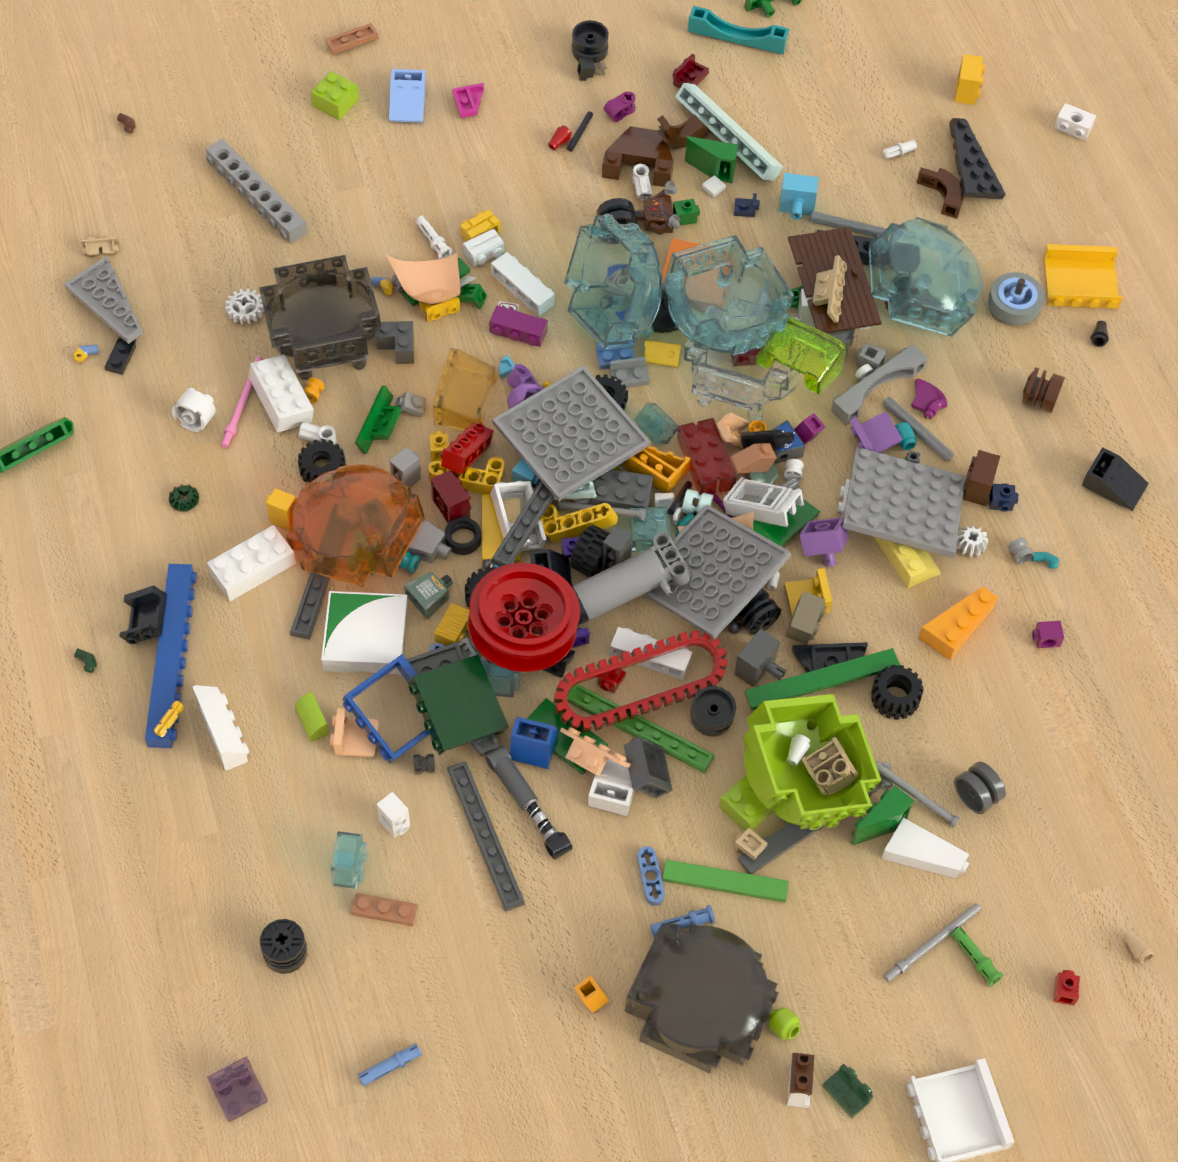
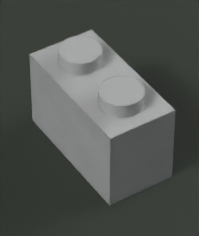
[390,447,421,492]

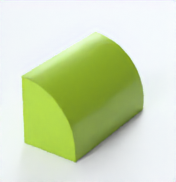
[295,691,329,742]

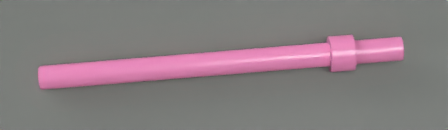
[221,356,263,448]

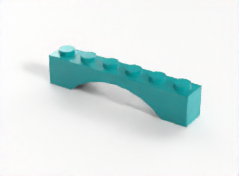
[688,6,789,54]

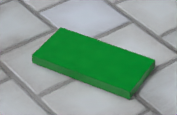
[753,499,820,547]
[527,698,608,775]

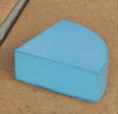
[499,355,515,379]

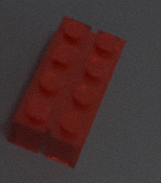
[677,418,737,495]

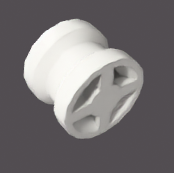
[784,459,804,481]

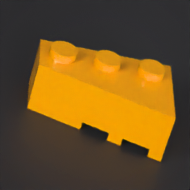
[622,446,691,493]

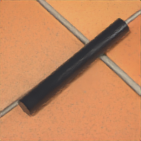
[567,111,593,152]
[667,481,692,515]

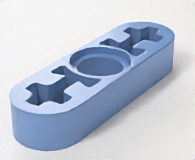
[637,846,665,906]

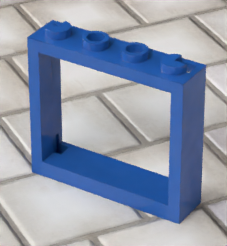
[342,654,430,763]

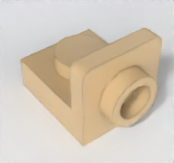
[734,828,768,860]

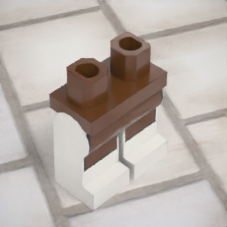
[787,1053,814,1108]

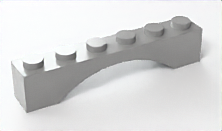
[831,344,928,425]

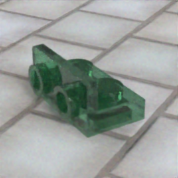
[822,1064,873,1118]

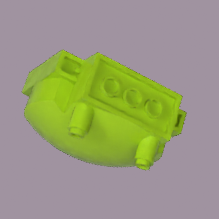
[743,694,881,830]

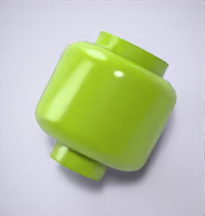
[768,1007,801,1040]

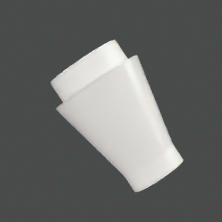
[786,734,810,766]

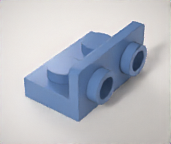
[596,338,634,370]

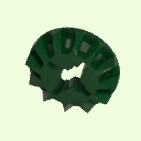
[169,484,199,511]

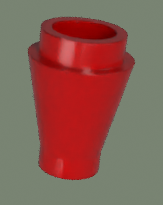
[548,125,572,151]

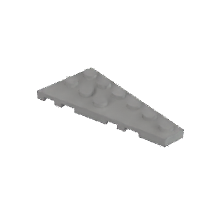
[64,256,143,344]

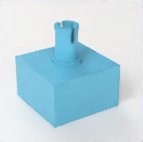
[779,173,819,220]

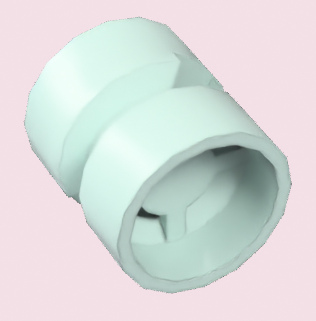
[682,489,714,514]

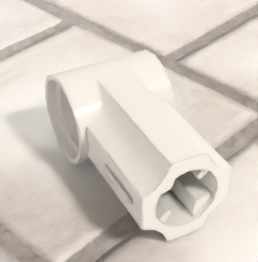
[632,164,652,201]
[299,422,337,445]

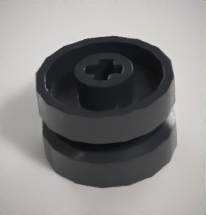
[572,20,609,63]
[596,198,638,242]
[690,686,736,737]

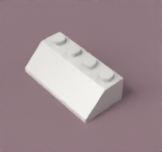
[193,685,249,771]

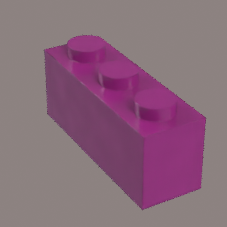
[489,305,548,347]

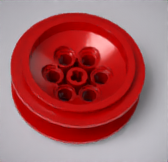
[468,563,580,672]

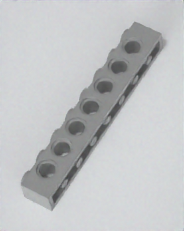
[205,138,308,243]

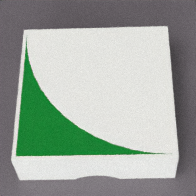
[321,591,408,675]

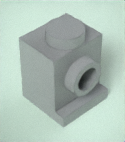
[856,343,887,371]

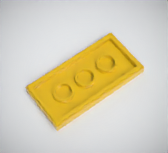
[482,494,520,563]

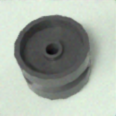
[954,761,1006,814]

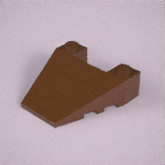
[602,126,674,187]

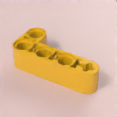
[428,457,505,494]
[541,503,618,543]

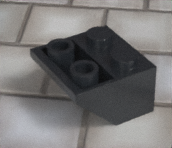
[530,549,572,586]

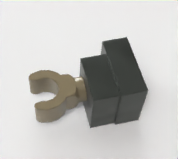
[577,58,607,81]

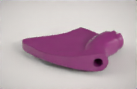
[911,379,947,419]

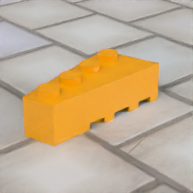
[919,586,998,660]

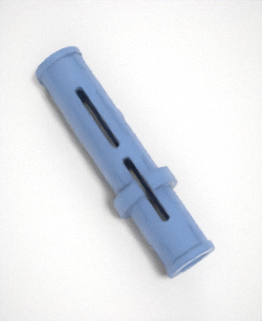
[358,1043,422,1087]

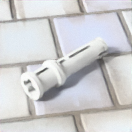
[415,215,453,259]

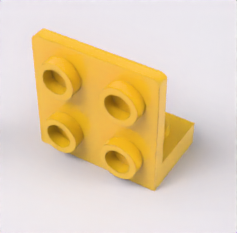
[785,568,832,616]

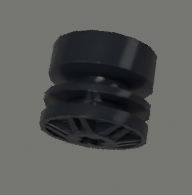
[735,587,782,635]
[260,919,307,974]

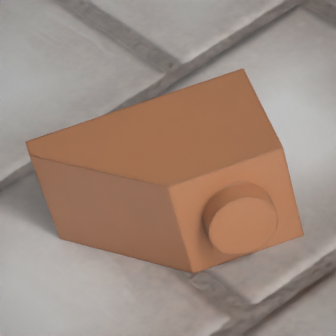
[729,443,777,474]

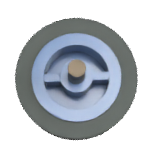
[988,272,1045,325]

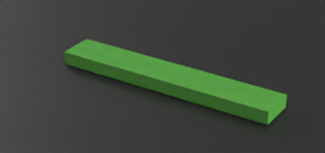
[662,859,789,903]

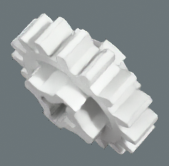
[225,288,265,325]

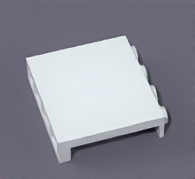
[906,1058,1014,1162]

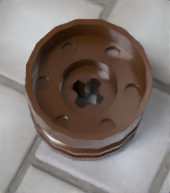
[1022,367,1065,414]

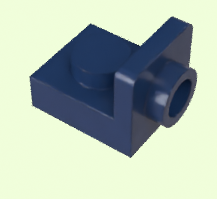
[734,193,760,217]

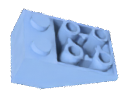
[389,69,426,123]

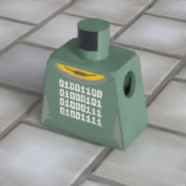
[404,572,453,619]

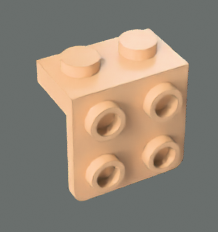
[330,708,379,757]

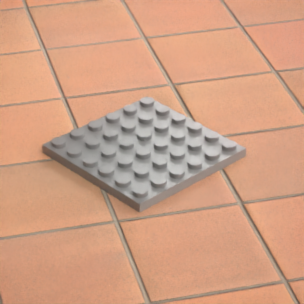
[492,365,651,502]
[842,447,965,558]
[643,505,792,639]

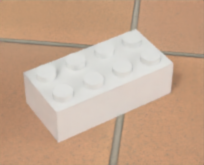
[248,355,314,432]
[207,525,296,602]

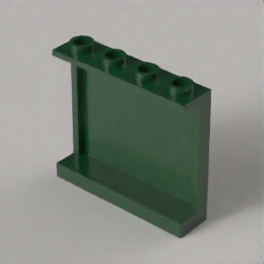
[408,654,509,756]

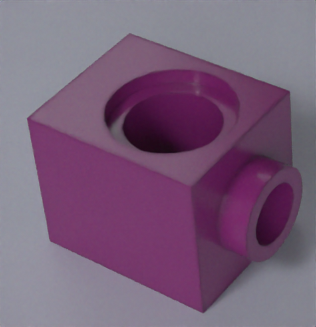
[794,413,825,445]
[1032,620,1064,648]

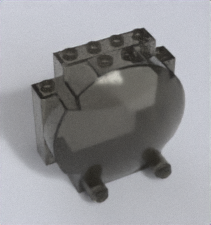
[259,255,381,380]
[625,923,779,1073]

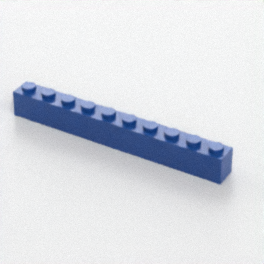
[145,564,197,748]

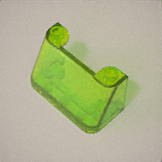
[756,316,846,394]

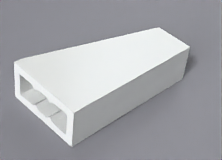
[882,818,970,879]

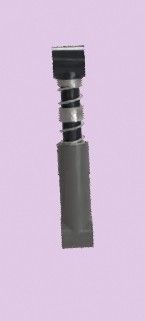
[485,745,573,860]

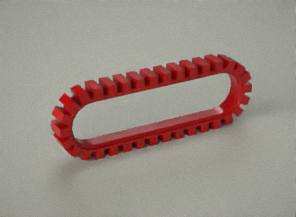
[553,630,728,732]

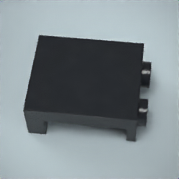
[119,585,167,644]

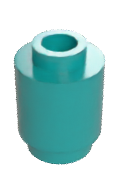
[895,422,917,451]

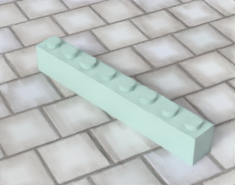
[675,83,783,181]

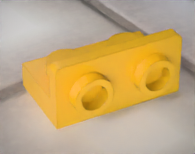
[418,297,460,322]

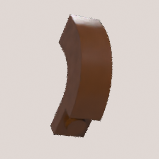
[657,115,709,148]
[917,167,964,219]

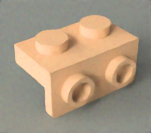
[717,413,750,448]

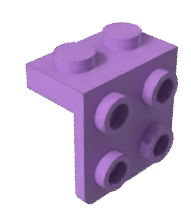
[850,412,902,453]

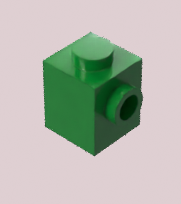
[673,199,700,226]

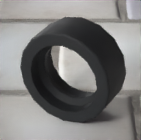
[445,517,481,555]

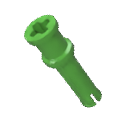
[951,927,1004,987]

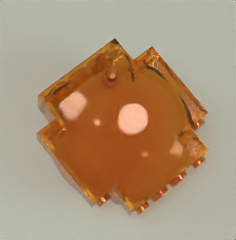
[286,464,425,587]

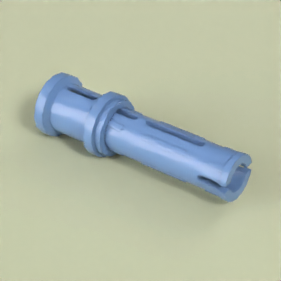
[650,905,715,937]

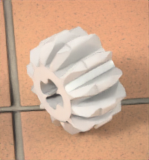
[957,524,988,558]

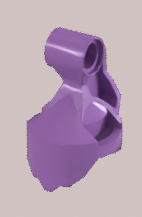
[507,364,544,409]

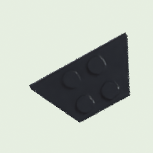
[792,642,868,672]

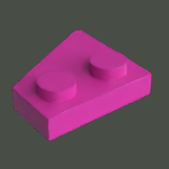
[452,83,484,118]

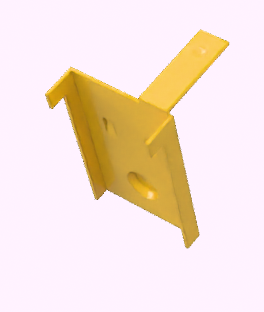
[644,337,681,367]

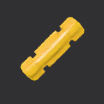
[154,701,184,737]

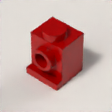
[1053,970,1080,1006]

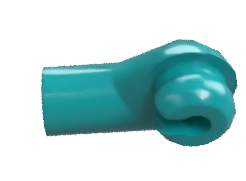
[676,514,695,536]
[1032,552,1060,569]

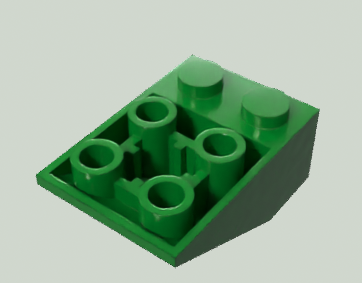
[685,136,738,183]
[851,786,914,845]

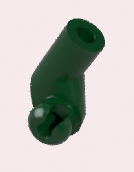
[74,648,97,673]

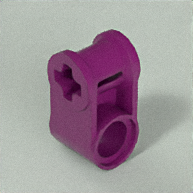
[603,91,636,122]

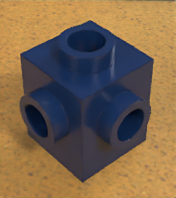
[989,483,1019,512]

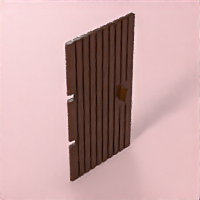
[788,227,882,335]

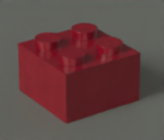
[431,470,471,523]

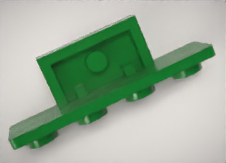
[355,385,402,454]

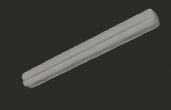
[810,211,896,240]
[883,397,954,461]

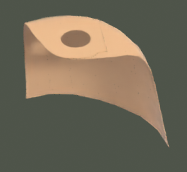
[386,253,460,304]

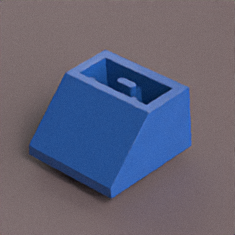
[510,716,559,769]

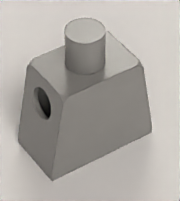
[403,518,452,563]

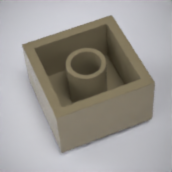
[785,591,826,645]

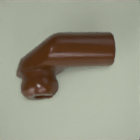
[117,113,136,133]

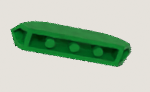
[0,417,74,473]

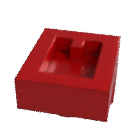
[597,669,627,693]

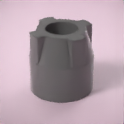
[905,450,920,463]

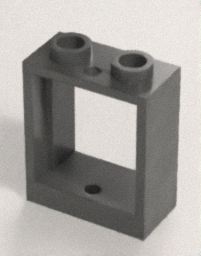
[624,737,673,798]

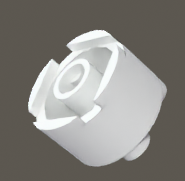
[172,388,216,432]

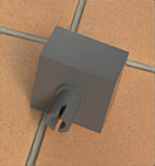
[734,629,787,687]

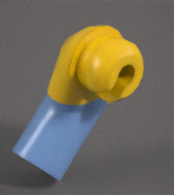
[371,277,394,295]
[73,344,99,362]

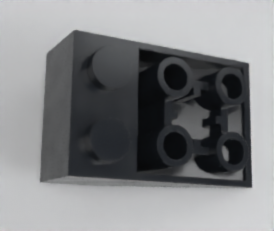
[1082,447,1149,511]

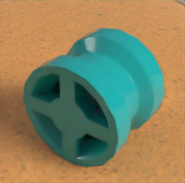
[398,551,421,574]

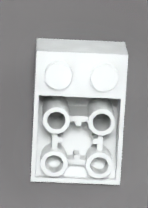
[588,758,635,816]

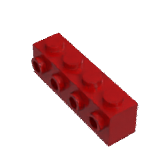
[440,423,494,474]

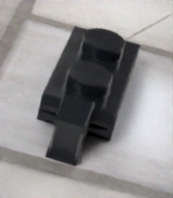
[105,337,136,375]
[740,430,794,450]

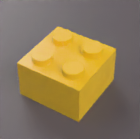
[955,54,986,105]

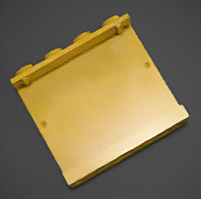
[1044,244,1123,309]

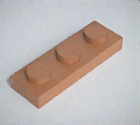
[326,23,379,55]
[351,893,418,926]

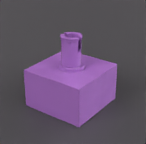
[800,517,849,567]

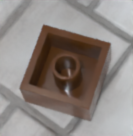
[963,450,1000,506]

